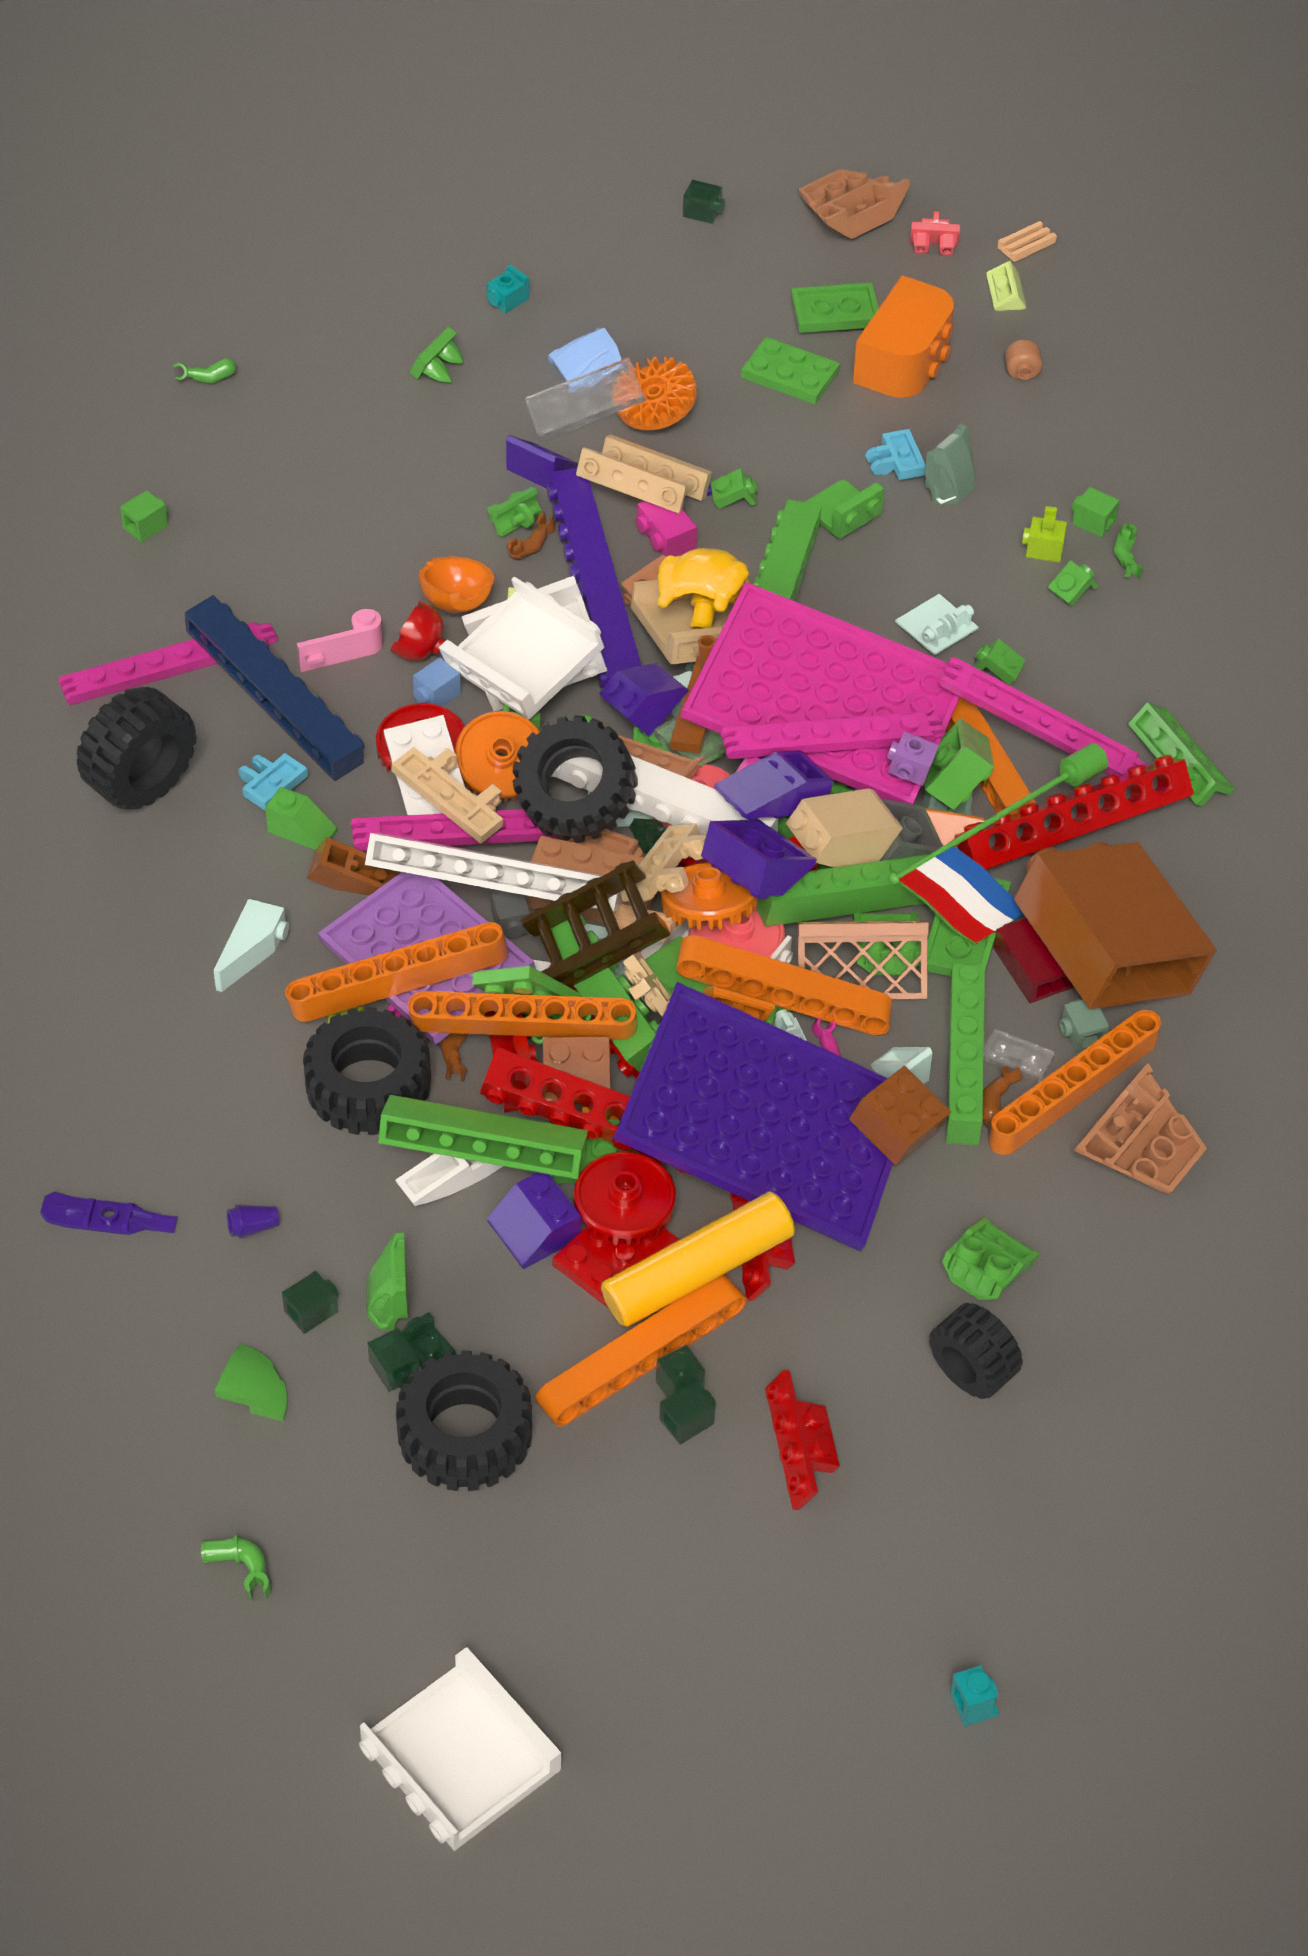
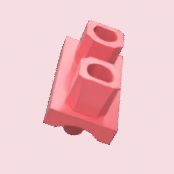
[910,211,960,255]

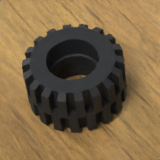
[929,1303,1023,1399]

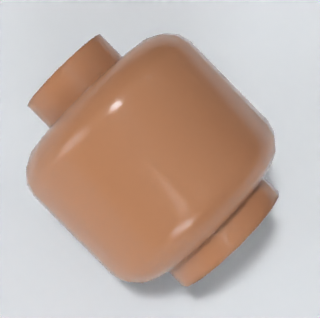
[1005,339,1042,380]

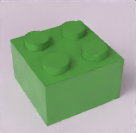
[924,718,994,810]

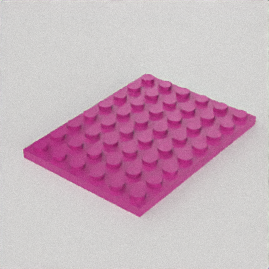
[680,582,960,805]

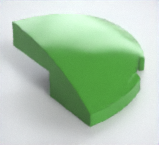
[215,1344,287,1422]

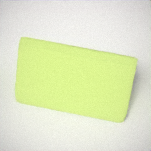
[986,261,1027,311]

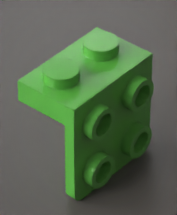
[805,480,884,539]

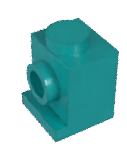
[486,264,529,313]
[950,1665,999,1727]

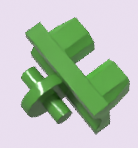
[487,487,542,537]

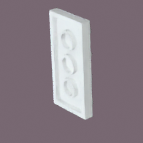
[384,715,465,815]

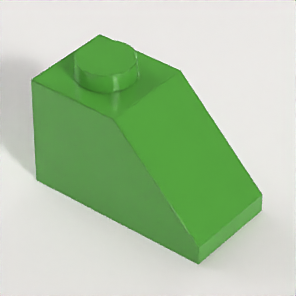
[265,786,337,850]

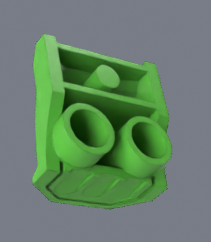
[853,912,920,975]
[942,1217,1040,1300]
[366,1233,408,1330]

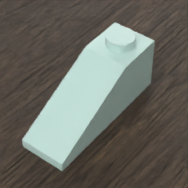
[213,899,289,992]

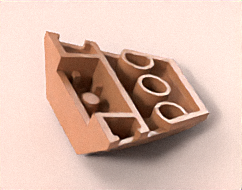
[798,169,910,239]
[1074,1063,1207,1194]

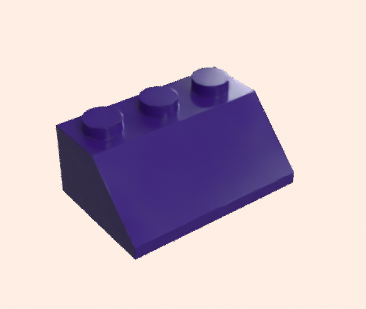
[701,820,817,899]

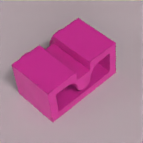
[635,501,697,557]

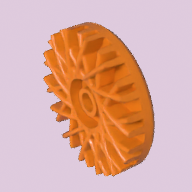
[612,357,698,431]
[455,711,540,803]
[661,863,757,931]

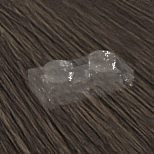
[983,1029,1055,1082]

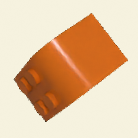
[853,275,954,398]

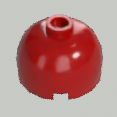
[390,600,446,662]

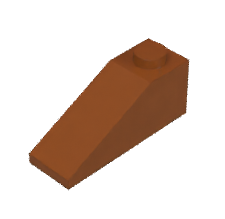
[307,837,401,895]

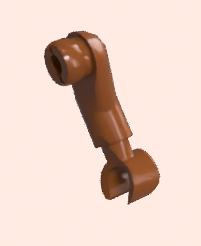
[507,512,555,560]
[440,1033,468,1082]
[982,1066,1023,1128]

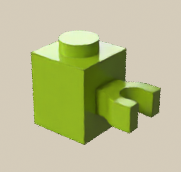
[1022,506,1067,563]

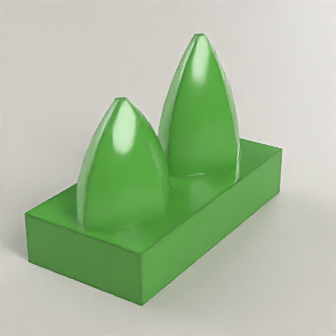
[409,326,463,383]

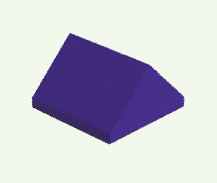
[506,435,578,488]

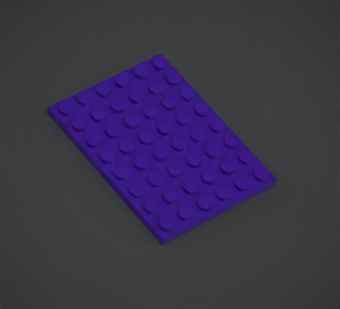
[613,982,893,1252]

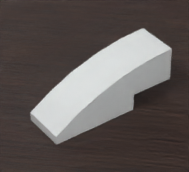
[396,1154,504,1206]

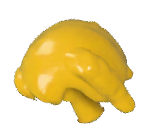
[657,548,750,630]

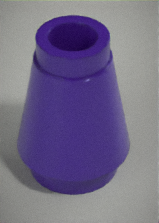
[227,1205,279,1239]

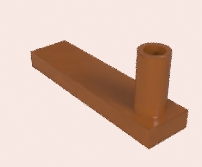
[670,635,716,754]

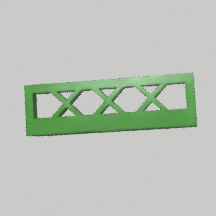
[1128,702,1235,807]

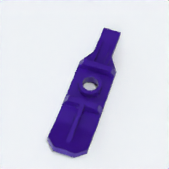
[40,1192,178,1235]

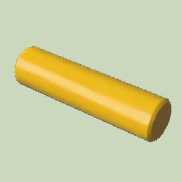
[601,1191,795,1327]

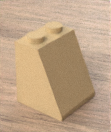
[786,788,903,867]

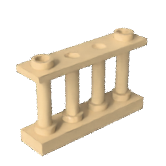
[576,434,712,513]

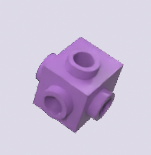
[887,732,939,786]

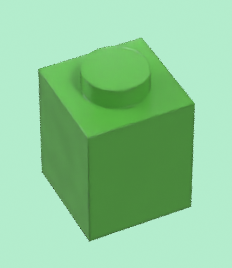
[1072,487,1120,538]
[120,490,168,542]

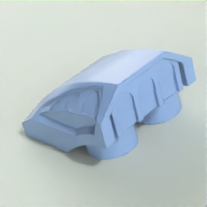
[548,328,622,394]

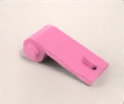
[297,609,383,672]

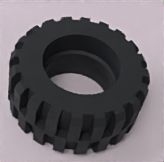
[76,687,197,809]
[512,715,638,842]
[303,1007,431,1135]
[396,1350,532,1491]

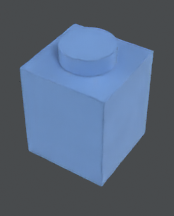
[413,657,461,707]

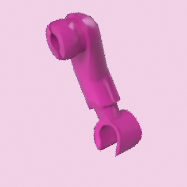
[812,1018,841,1056]

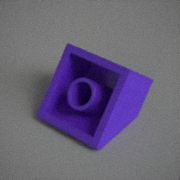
[599,663,689,737]
[487,1172,581,1269]

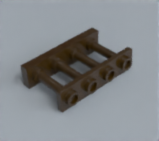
[521,860,671,988]

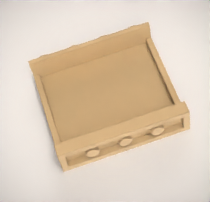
[630,580,734,664]

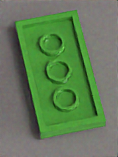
[927,878,1011,977]

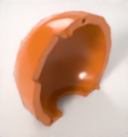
[418,556,495,614]

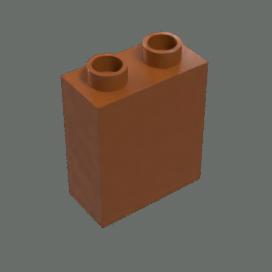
[1014,842,1217,1009]

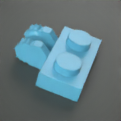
[865,429,926,480]
[238,753,308,811]

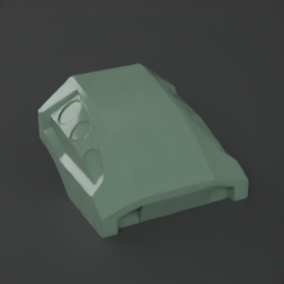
[925,423,975,506]

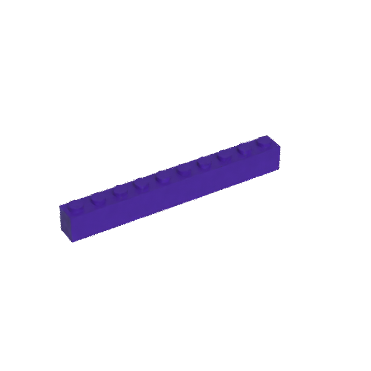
[547,468,642,688]

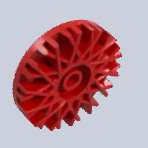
[376,703,465,776]
[574,1152,676,1245]

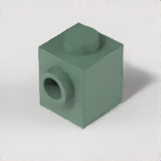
[1059,999,1109,1054]

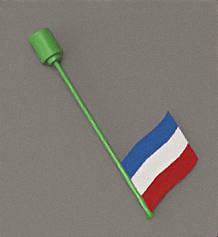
[889,743,1108,945]

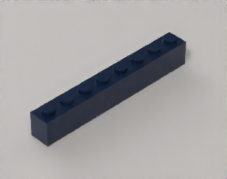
[184,595,365,781]

